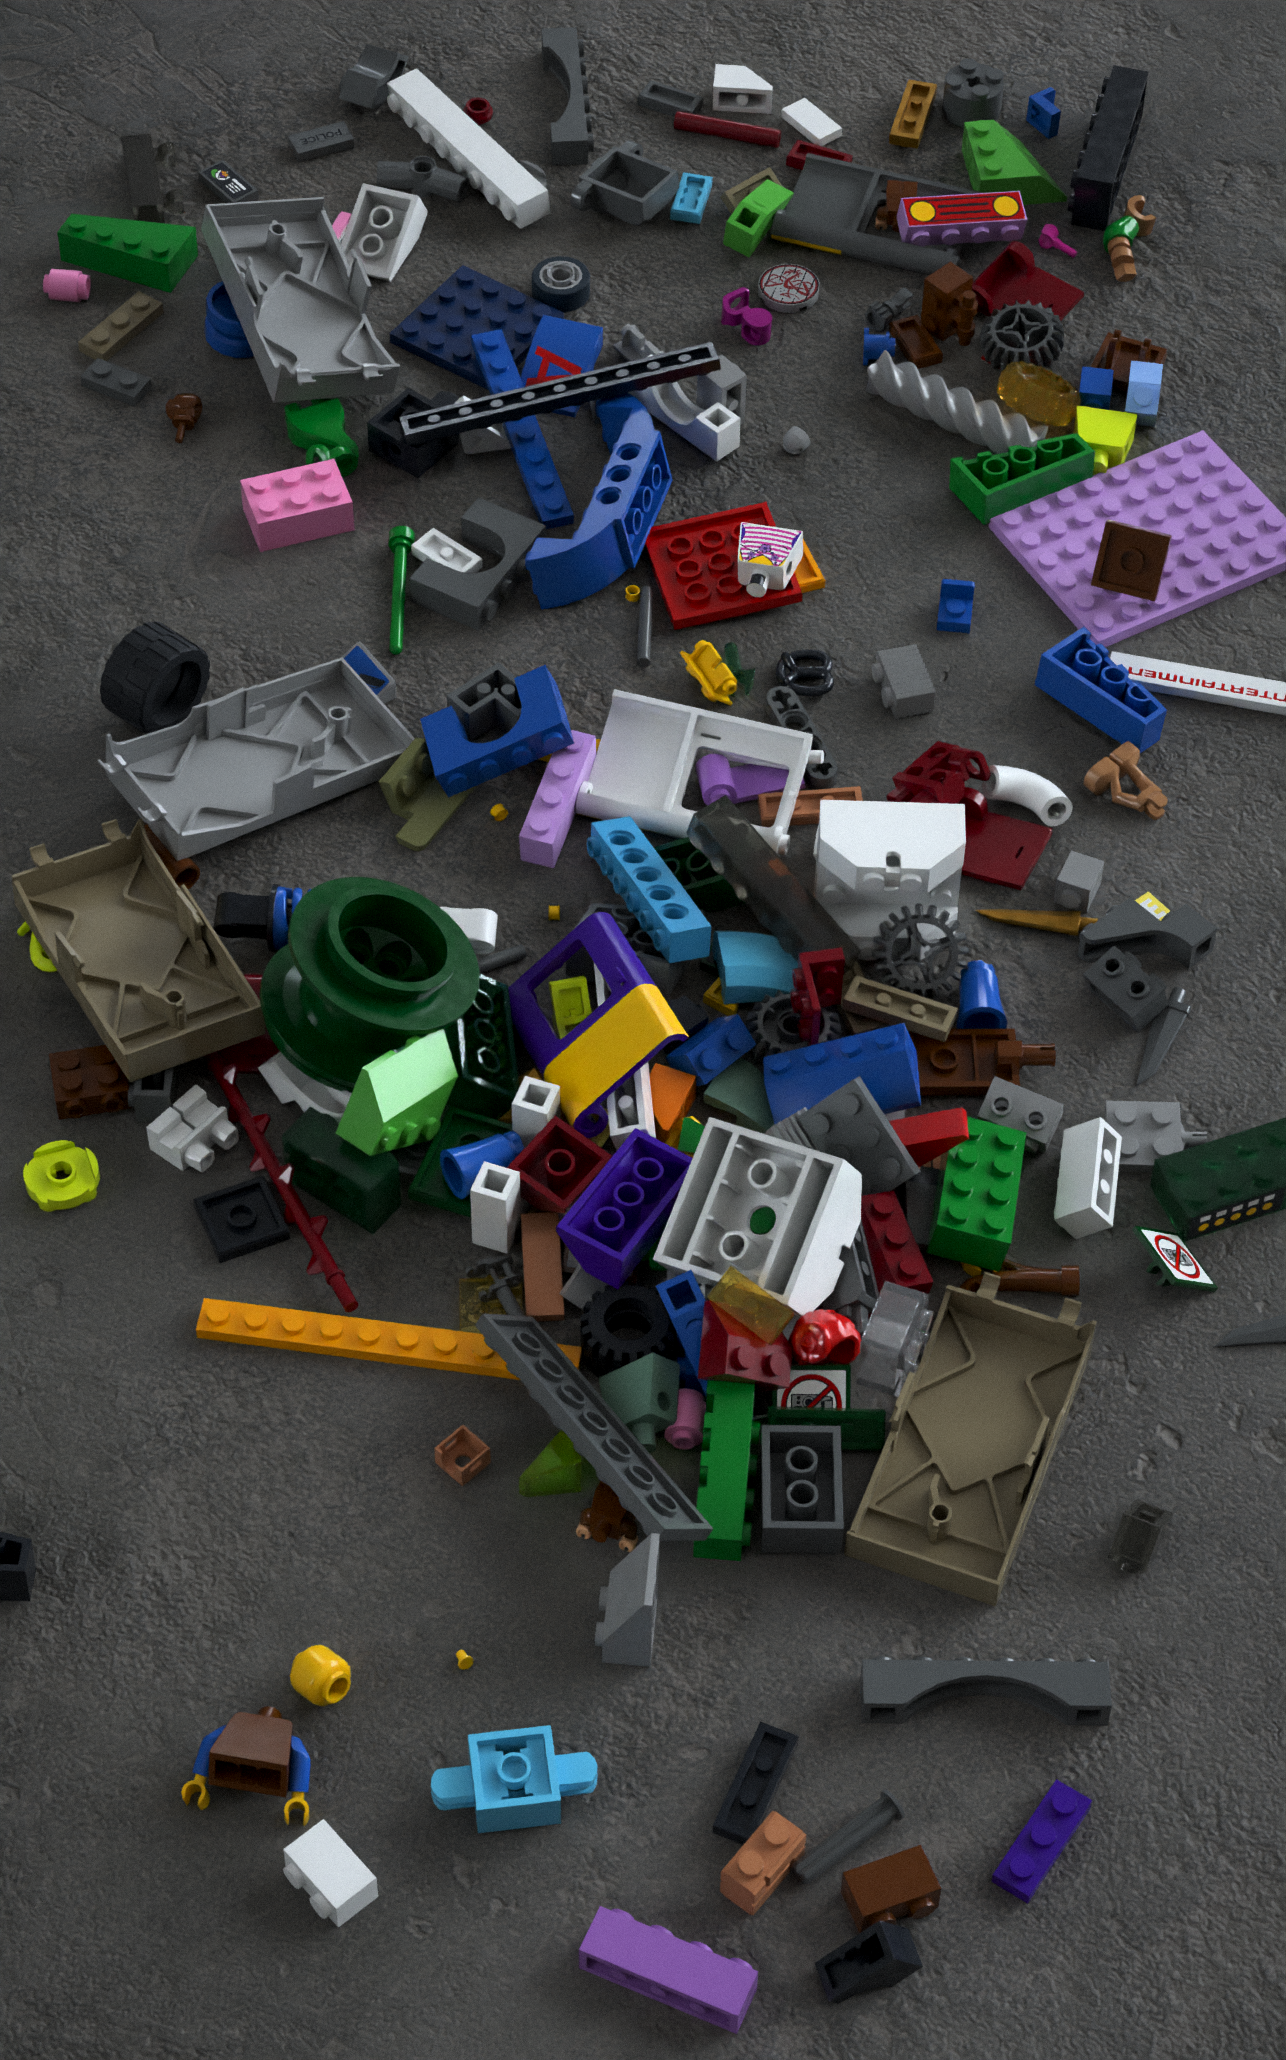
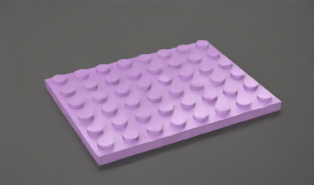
[989,430,1286,647]

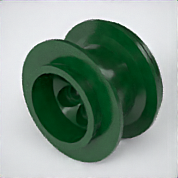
[259,877,480,1093]

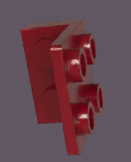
[790,947,845,1046]

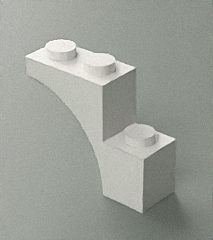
[258,1052,352,1137]

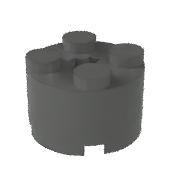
[942,58,1004,128]

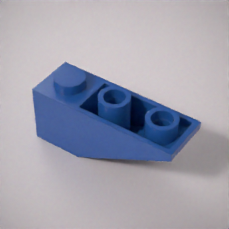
[656,1270,708,1398]

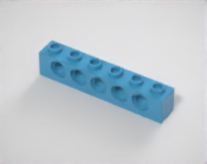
[587,816,711,964]

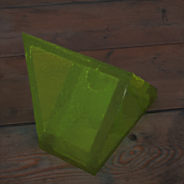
[519,1430,582,1497]

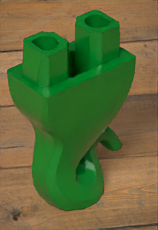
[284,398,359,477]

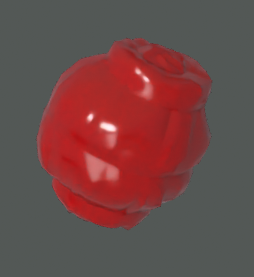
[788,1309,862,1365]

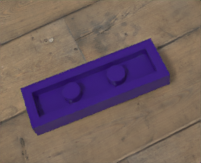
[991,1779,1092,1904]

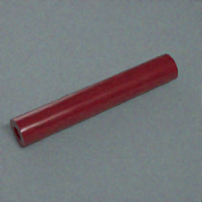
[674,111,782,148]

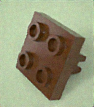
[1091,329,1167,392]

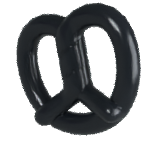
[775,649,834,697]

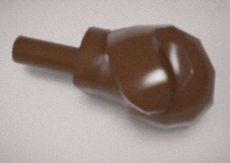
[165,393,203,443]

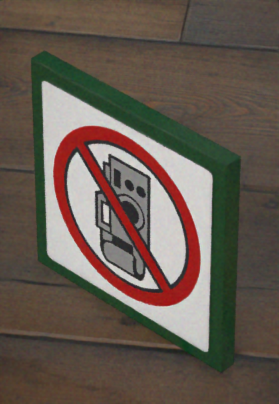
[1132,1226,1218,1292]
[772,1364,851,1408]

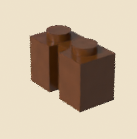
[841,1845,942,1933]

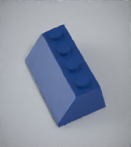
[763,1023,921,1125]

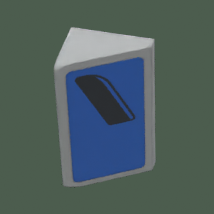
[342,641,396,704]

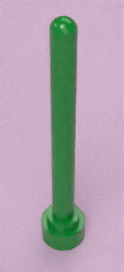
[388,526,415,655]

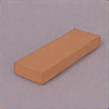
[757,786,863,827]
[520,1212,564,1322]

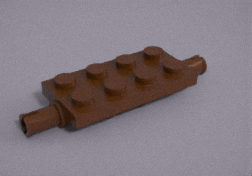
[870,1029,1056,1096]

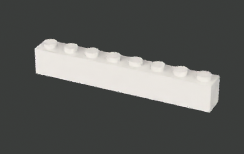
[387,68,551,229]

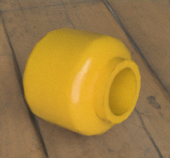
[290,1645,351,1707]

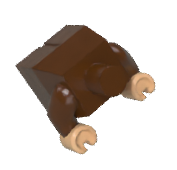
[875,180,918,232]
[576,1481,638,1552]

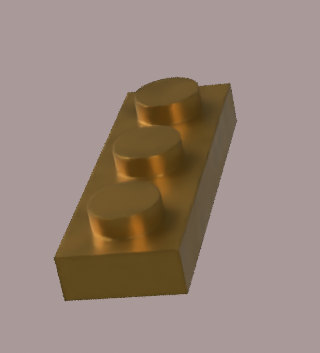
[889,79,937,149]

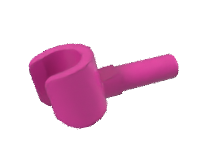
[1039,224,1077,258]

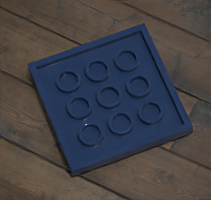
[390,265,564,390]

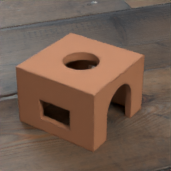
[434,1425,491,1486]

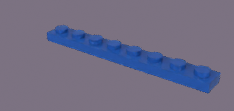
[471,329,574,529]

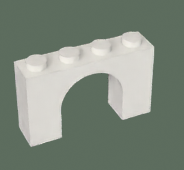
[470,1076,561,1254]

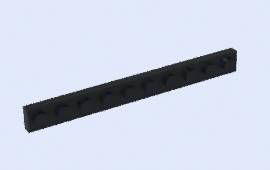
[399,342,721,446]

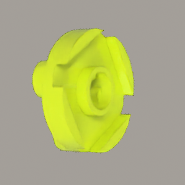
[23,1140,100,1212]

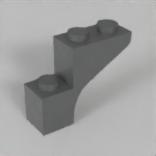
[1078,897,1217,969]

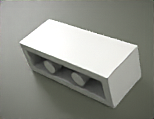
[1054,1117,1122,1239]

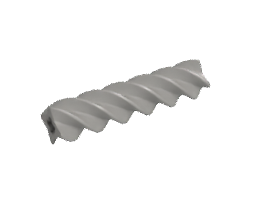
[866,350,1048,454]

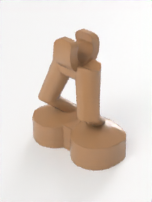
[1083,741,1168,820]

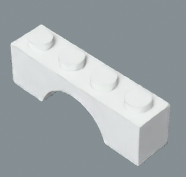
[628,354,741,462]

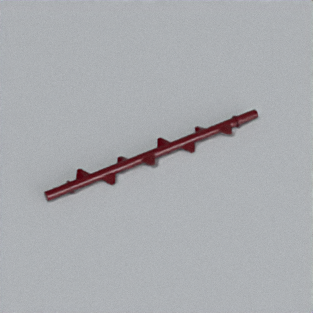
[204,1051,359,1312]

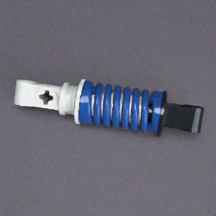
[213,884,498,954]

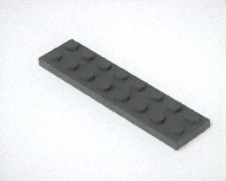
[475,1314,714,1541]

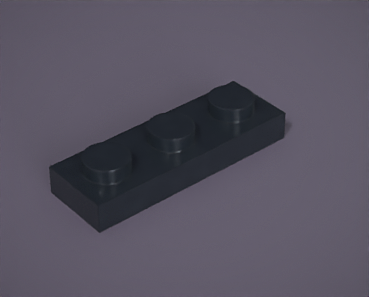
[712,1721,799,1845]

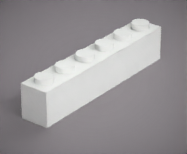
[594,963,656,1150]

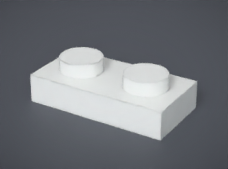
[411,528,482,573]

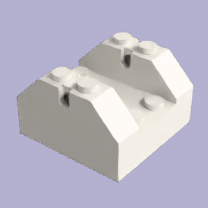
[814,800,966,961]
[653,1117,862,1316]

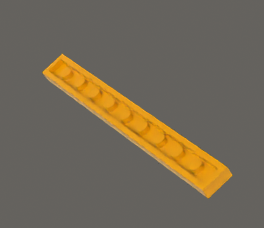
[196,1298,582,1380]

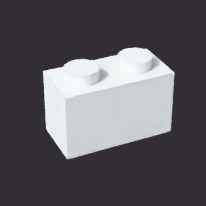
[283,1819,378,1928]

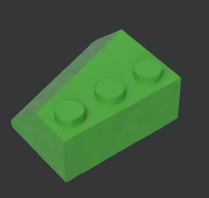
[962,120,1067,205]
[336,1029,458,1156]

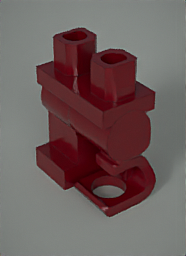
[886,741,991,804]

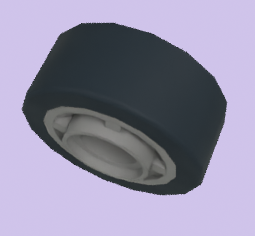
[532,256,590,313]

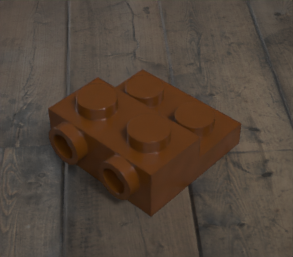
[49,1045,132,1120]

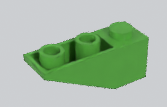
[723,179,794,258]

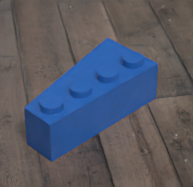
[1035,627,1167,753]

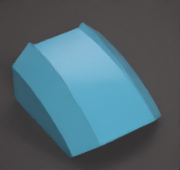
[712,930,801,1004]

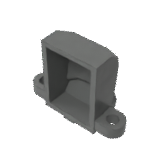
[570,140,679,225]

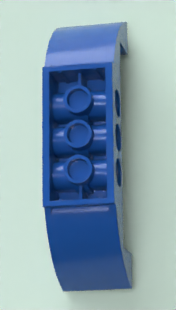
[525,393,673,609]

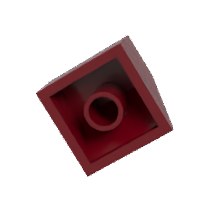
[507,1115,612,1213]
[698,1300,792,1392]

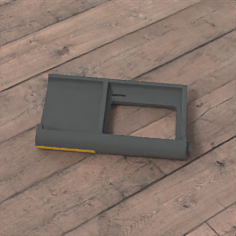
[771,153,981,275]

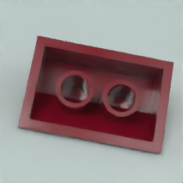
[861,1190,933,1318]

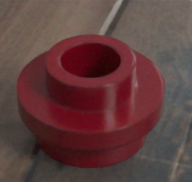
[463,97,493,125]

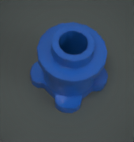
[863,328,895,366]

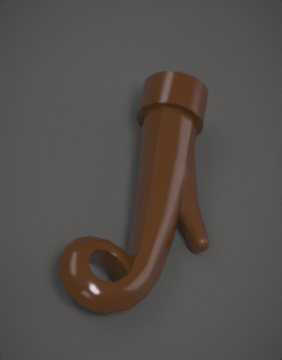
[959,1259,1080,1296]

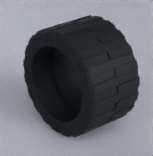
[100,621,210,734]

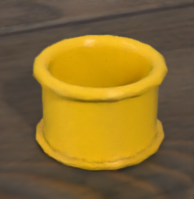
[625,585,640,602]
[490,803,508,822]
[548,905,560,921]

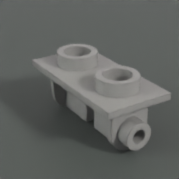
[613,324,665,362]

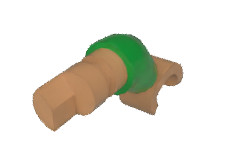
[1103,195,1156,282]

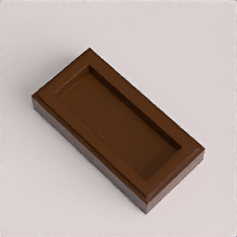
[889,315,943,369]

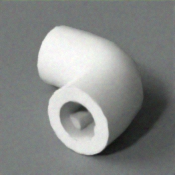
[982,765,1073,827]

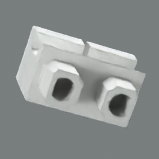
[146,1085,239,1172]

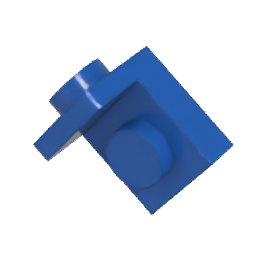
[1026,87,1061,139]
[937,579,975,633]

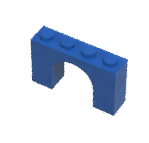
[420,665,575,798]

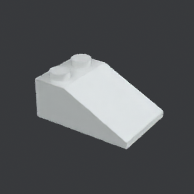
[341,183,428,282]

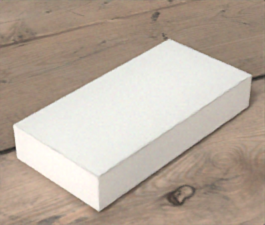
[781,98,842,146]

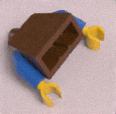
[181,1706,311,1826]

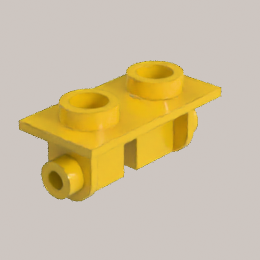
[680,640,737,706]

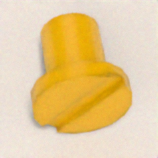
[456,1650,474,1670]

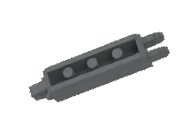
[808,1147,881,1340]

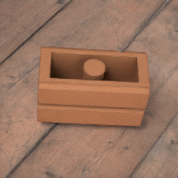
[720,1811,806,1916]

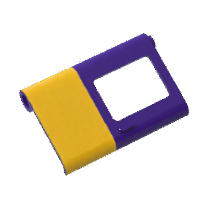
[502,912,689,1138]

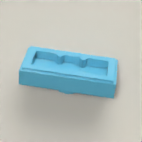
[670,173,713,224]

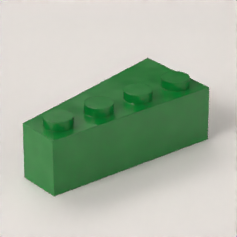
[57,213,198,293]
[949,433,1095,525]
[693,1380,760,1561]

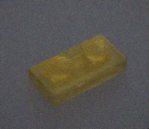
[707,1266,795,1346]

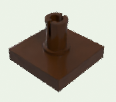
[1091,519,1172,602]

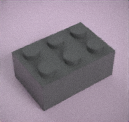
[760,1425,844,1553]

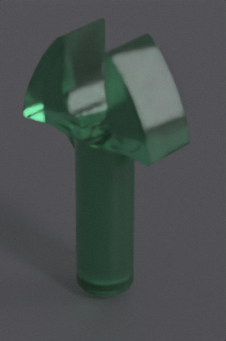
[724,642,755,697]

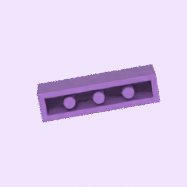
[579,1906,758,2034]

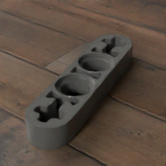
[766,686,838,790]

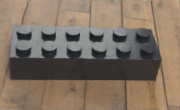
[1067,65,1149,231]

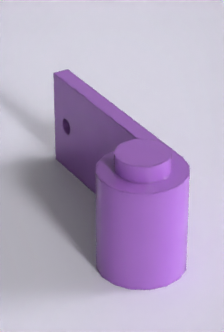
[695,753,806,808]

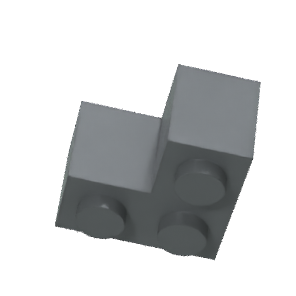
[447,662,522,742]

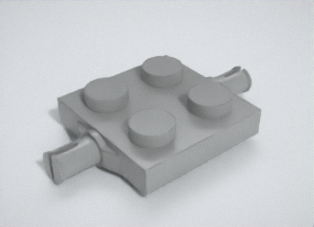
[1104,1100,1207,1173]

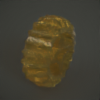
[996,361,1082,426]

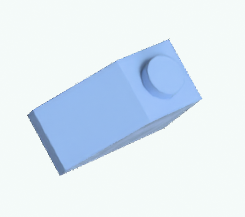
[1125,360,1163,427]

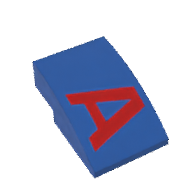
[521,315,603,417]

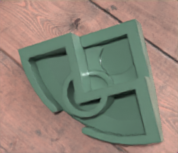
[704,1058,774,1134]

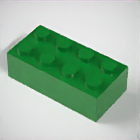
[926,1117,1027,1272]

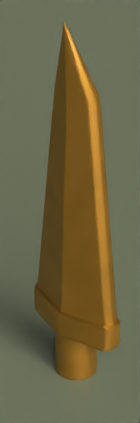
[975,909,1098,936]

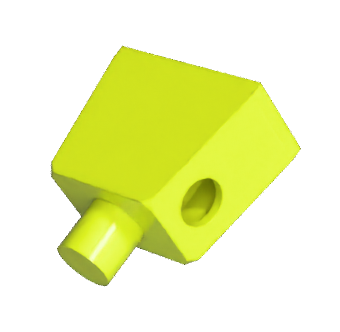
[1073,405,1137,475]

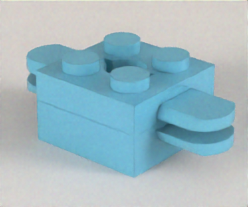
[431,1725,598,1833]

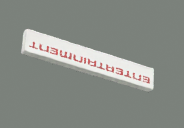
[1110,651,1286,716]

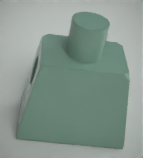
[599,1353,680,1453]

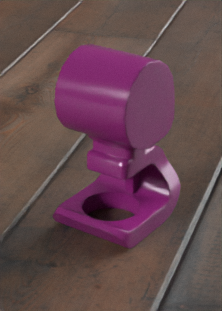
[721,287,772,345]

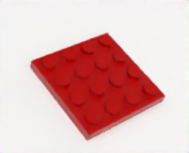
[644,502,802,630]

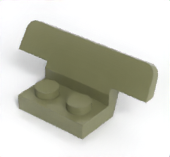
[378,738,478,851]

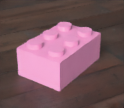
[240,459,354,552]

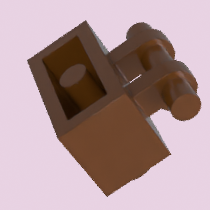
[921,261,978,346]

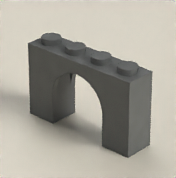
[409,498,546,631]

